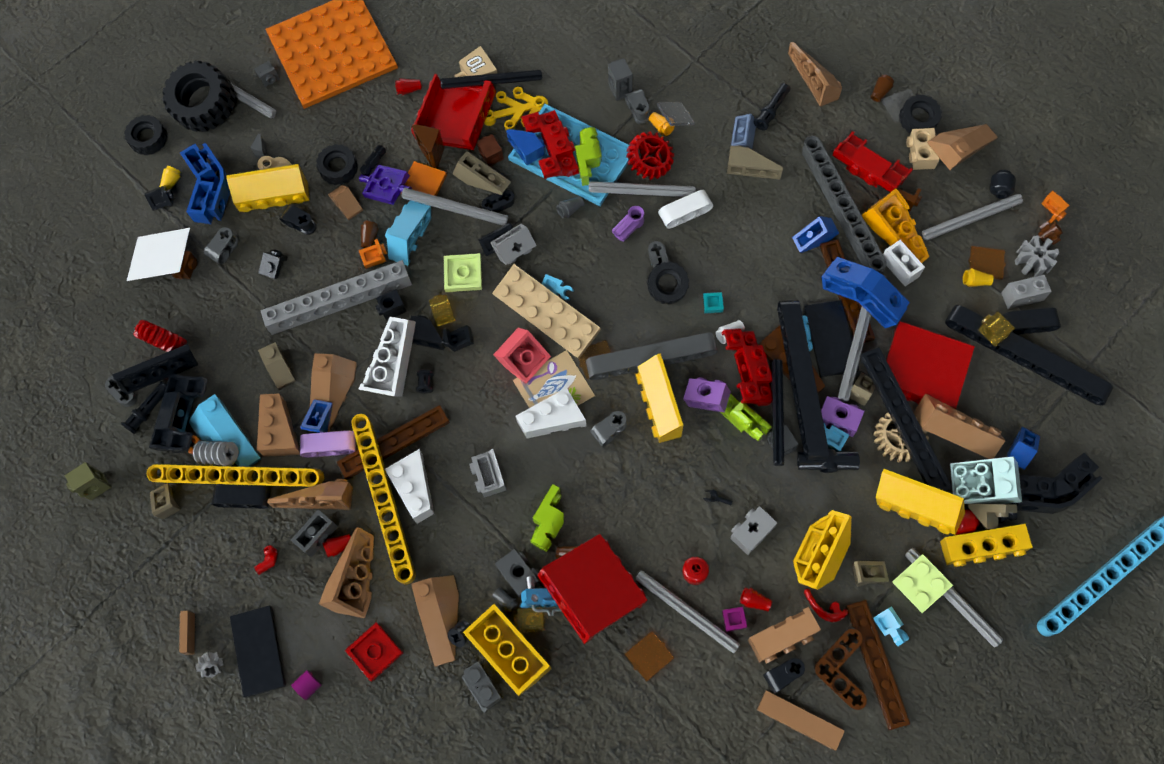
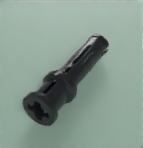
[754,83,791,131]
[121,381,167,435]

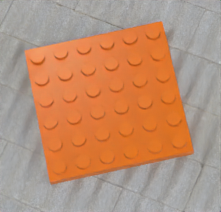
[265,0,398,109]

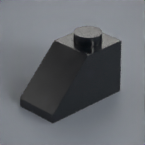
[410,315,445,350]

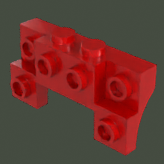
[521,110,579,179]
[832,131,913,192]
[721,329,772,406]

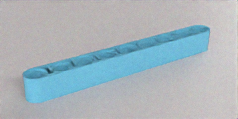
[1037,516,1164,637]

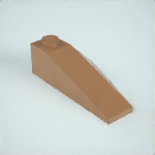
[788,42,842,107]
[927,124,998,170]
[309,354,357,433]
[267,479,353,510]
[319,527,374,618]
[411,575,459,667]

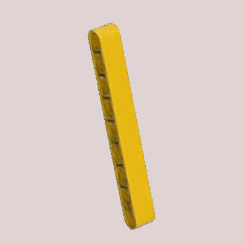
[352,414,416,584]
[146,464,324,487]

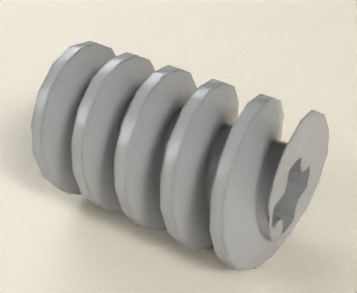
[193,441,239,466]

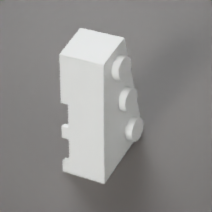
[516,388,586,438]
[385,449,434,524]

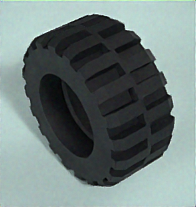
[162,61,235,132]

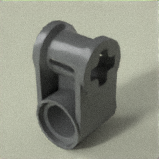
[625,89,650,124]
[204,227,239,264]
[590,411,627,447]

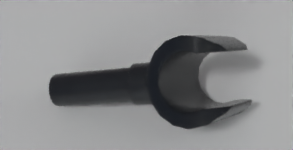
[703,490,733,505]

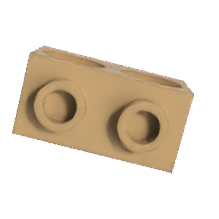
[907,128,939,170]

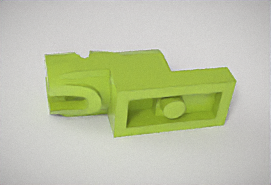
[575,127,602,186]
[720,394,772,441]
[530,484,564,552]

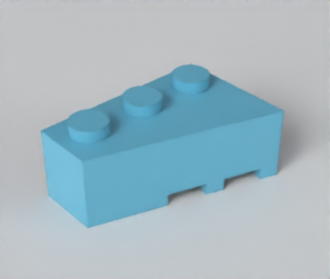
[385,200,431,266]

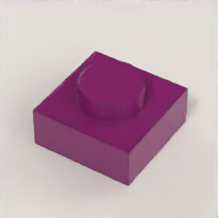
[722,607,747,632]

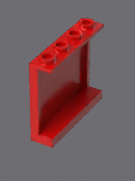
[411,74,496,150]
[886,321,975,409]
[537,534,647,644]

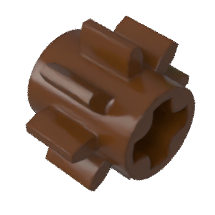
[1038,221,1063,245]

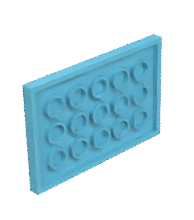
[508,104,630,206]

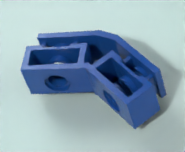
[180,143,230,224]
[821,257,910,328]

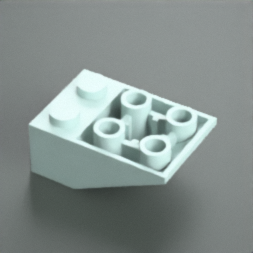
[950,457,1022,504]

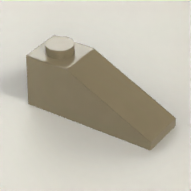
[727,145,783,180]
[453,151,511,195]

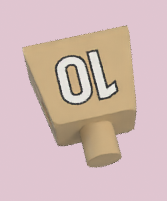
[454,46,497,77]

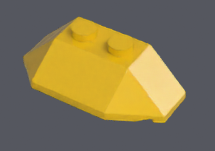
[793,510,852,590]

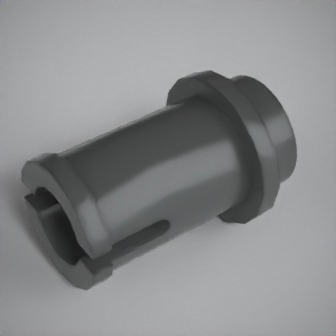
[492,587,518,613]

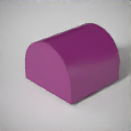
[291,670,322,700]

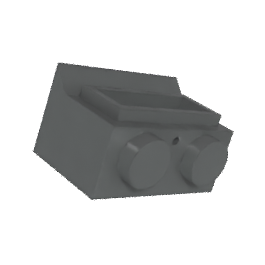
[462,661,503,713]

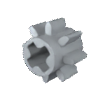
[196,651,223,678]

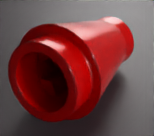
[395,78,421,96]
[322,534,351,558]
[740,588,772,612]

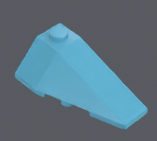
[189,394,261,467]

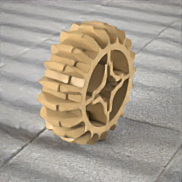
[873,413,929,463]

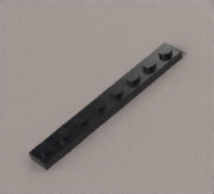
[860,347,952,492]

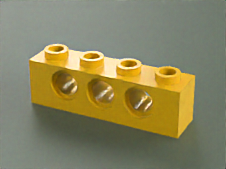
[940,524,1033,567]

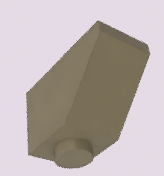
[258,342,296,389]

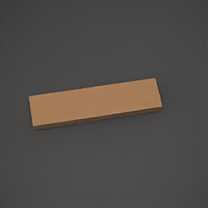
[757,690,844,751]

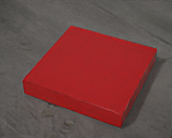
[345,622,404,682]

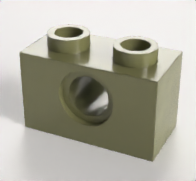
[64,462,112,501]

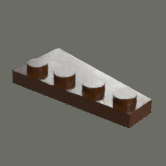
[758,326,825,394]

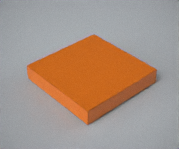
[401,161,447,196]

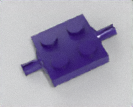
[359,165,412,205]

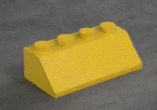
[226,164,310,212]
[635,353,683,443]
[876,469,965,535]
[463,604,551,696]

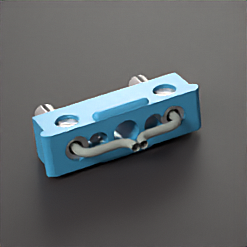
[520,576,561,616]

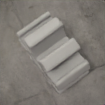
[1015,236,1059,277]

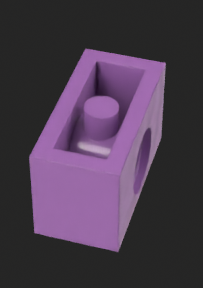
[683,377,731,413]
[821,396,864,437]

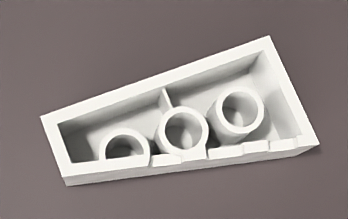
[359,317,416,397]

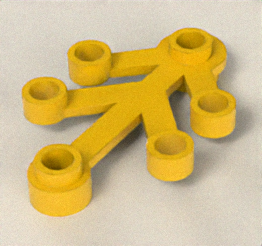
[484,87,548,130]

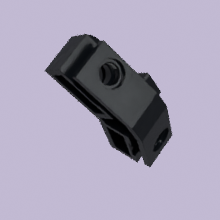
[1014,453,1103,514]

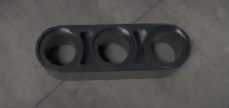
[1001,308,1061,335]
[211,484,271,509]

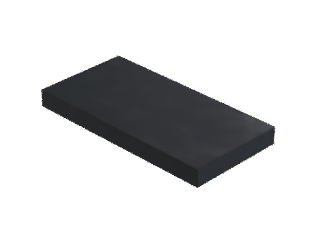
[804,300,859,378]
[112,344,198,395]
[230,605,286,698]

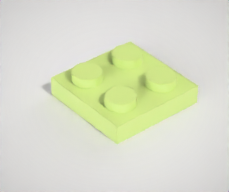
[444,253,482,292]
[892,554,953,613]

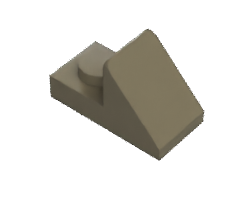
[850,372,875,406]
[150,483,181,519]
[968,504,1017,529]
[853,561,889,587]

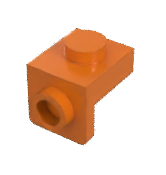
[1042,191,1070,224]
[359,239,387,269]

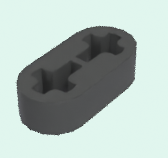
[648,241,669,276]
[105,376,137,407]

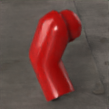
[254,545,278,575]

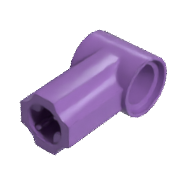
[612,206,644,242]

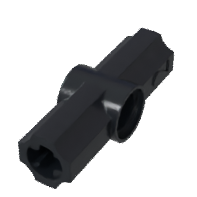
[797,449,860,473]

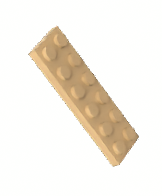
[492,264,601,359]

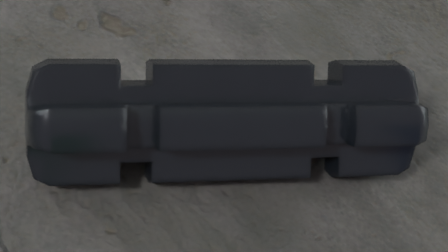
[360,145,386,176]

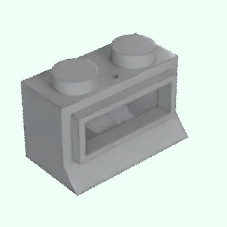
[469,449,506,498]

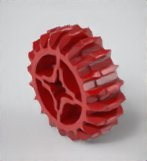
[626,131,674,180]
[133,320,187,352]

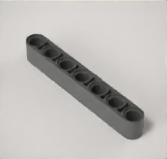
[585,333,718,380]

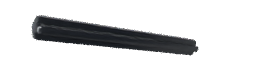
[440,70,542,89]
[772,359,784,466]

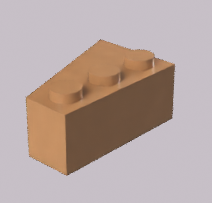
[257,394,300,457]
[748,607,821,664]

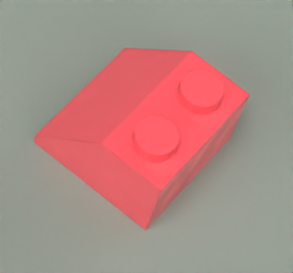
[493,328,551,384]

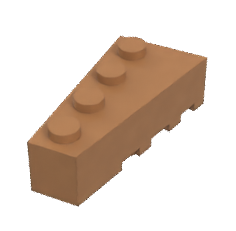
[914,393,1005,459]

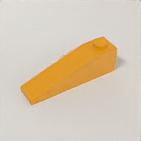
[861,189,930,263]

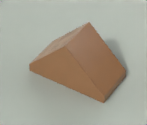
[328,185,363,220]

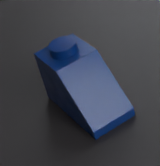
[506,129,545,165]
[792,216,839,253]
[1007,427,1040,470]

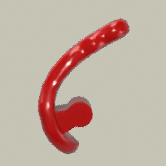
[804,589,849,622]

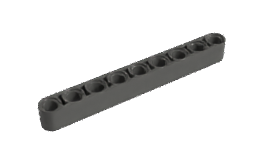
[802,135,886,274]

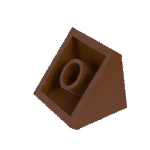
[412,124,445,169]

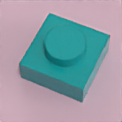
[703,292,724,313]

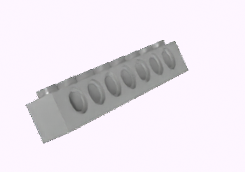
[260,260,412,335]

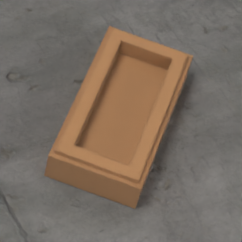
[179,611,195,655]

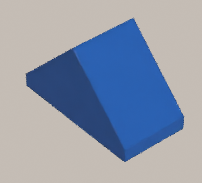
[301,399,333,433]

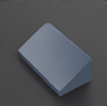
[731,114,756,149]

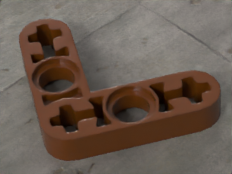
[814,629,867,710]

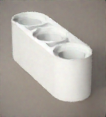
[658,190,713,229]

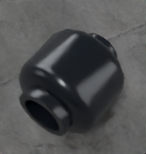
[990,170,1016,199]

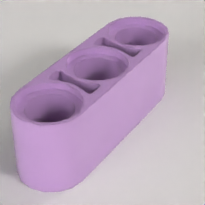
[300,431,356,457]

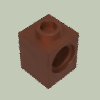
[477,134,504,167]

